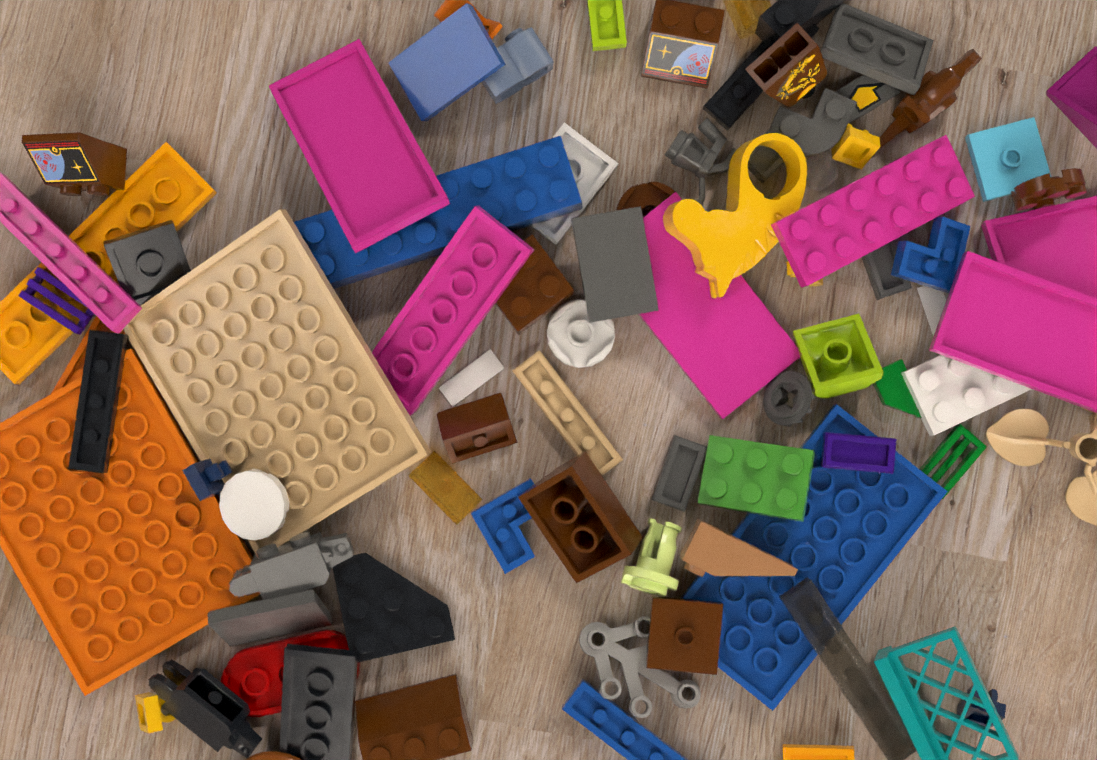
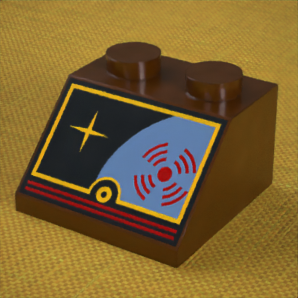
[641,0,725,89]
[22,132,127,196]

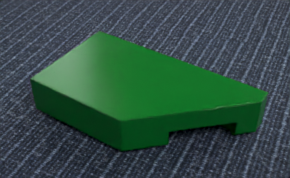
[873,359,922,419]

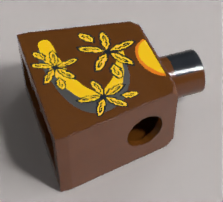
[745,23,827,107]

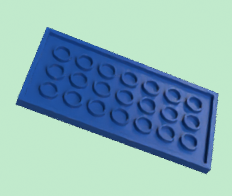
[680,404,948,711]

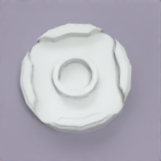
[547,300,615,368]
[219,469,289,541]

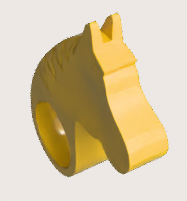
[663,133,807,298]

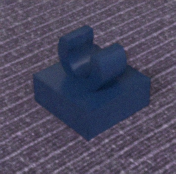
[182,458,233,501]
[957,685,1006,728]

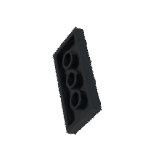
[279,644,358,760]

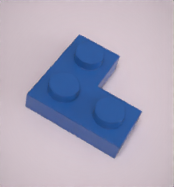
[891,217,971,293]
[470,478,535,574]

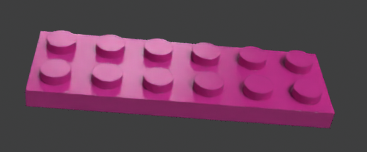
[771,135,975,288]
[372,206,534,416]

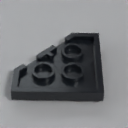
[332,553,455,663]

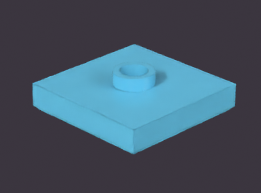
[965,117,1051,202]

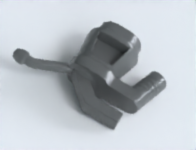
[665,118,736,206]

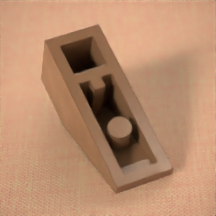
[679,518,798,577]

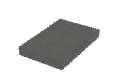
[820,3,934,95]
[571,206,659,323]
[208,590,332,647]

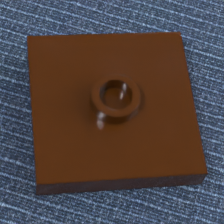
[646,596,723,675]

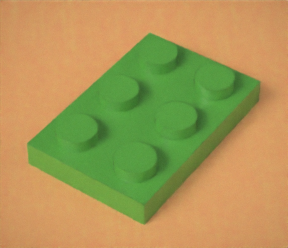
[697,435,815,522]

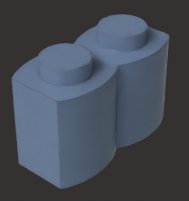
[482,27,554,104]

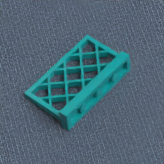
[874,626,1019,760]

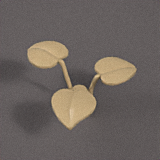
[986,407,1097,526]

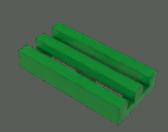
[920,424,987,499]

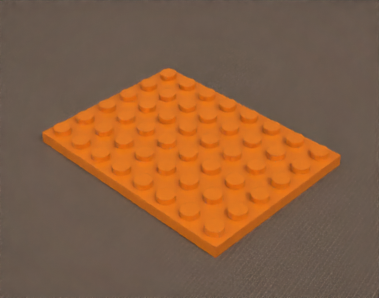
[0,348,260,696]

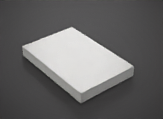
[531,123,619,245]

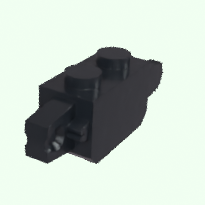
[148,659,262,758]

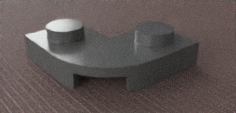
[767,88,857,157]

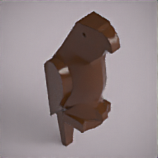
[878,49,982,150]

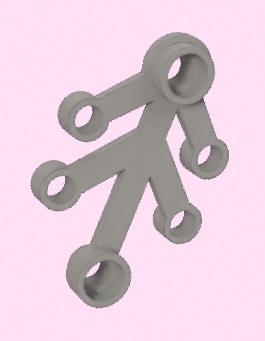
[579,616,701,718]

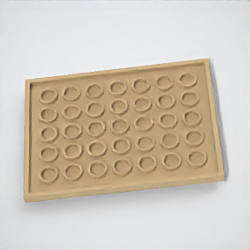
[123,209,432,554]

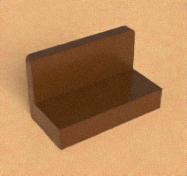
[437,393,518,464]

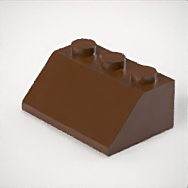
[518,451,643,583]
[355,674,474,760]

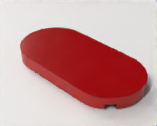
[221,629,360,717]

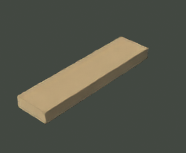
[512,350,623,475]

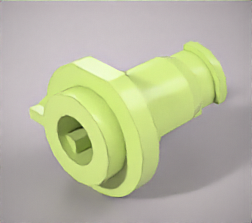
[621,518,682,597]

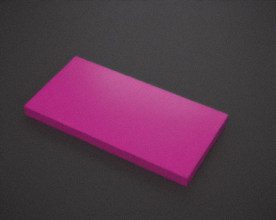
[269,39,450,253]
[638,192,800,419]
[981,196,1097,298]
[929,251,1097,413]

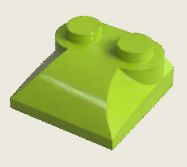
[793,313,883,398]

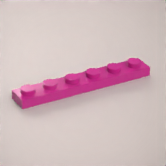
[0,172,142,334]

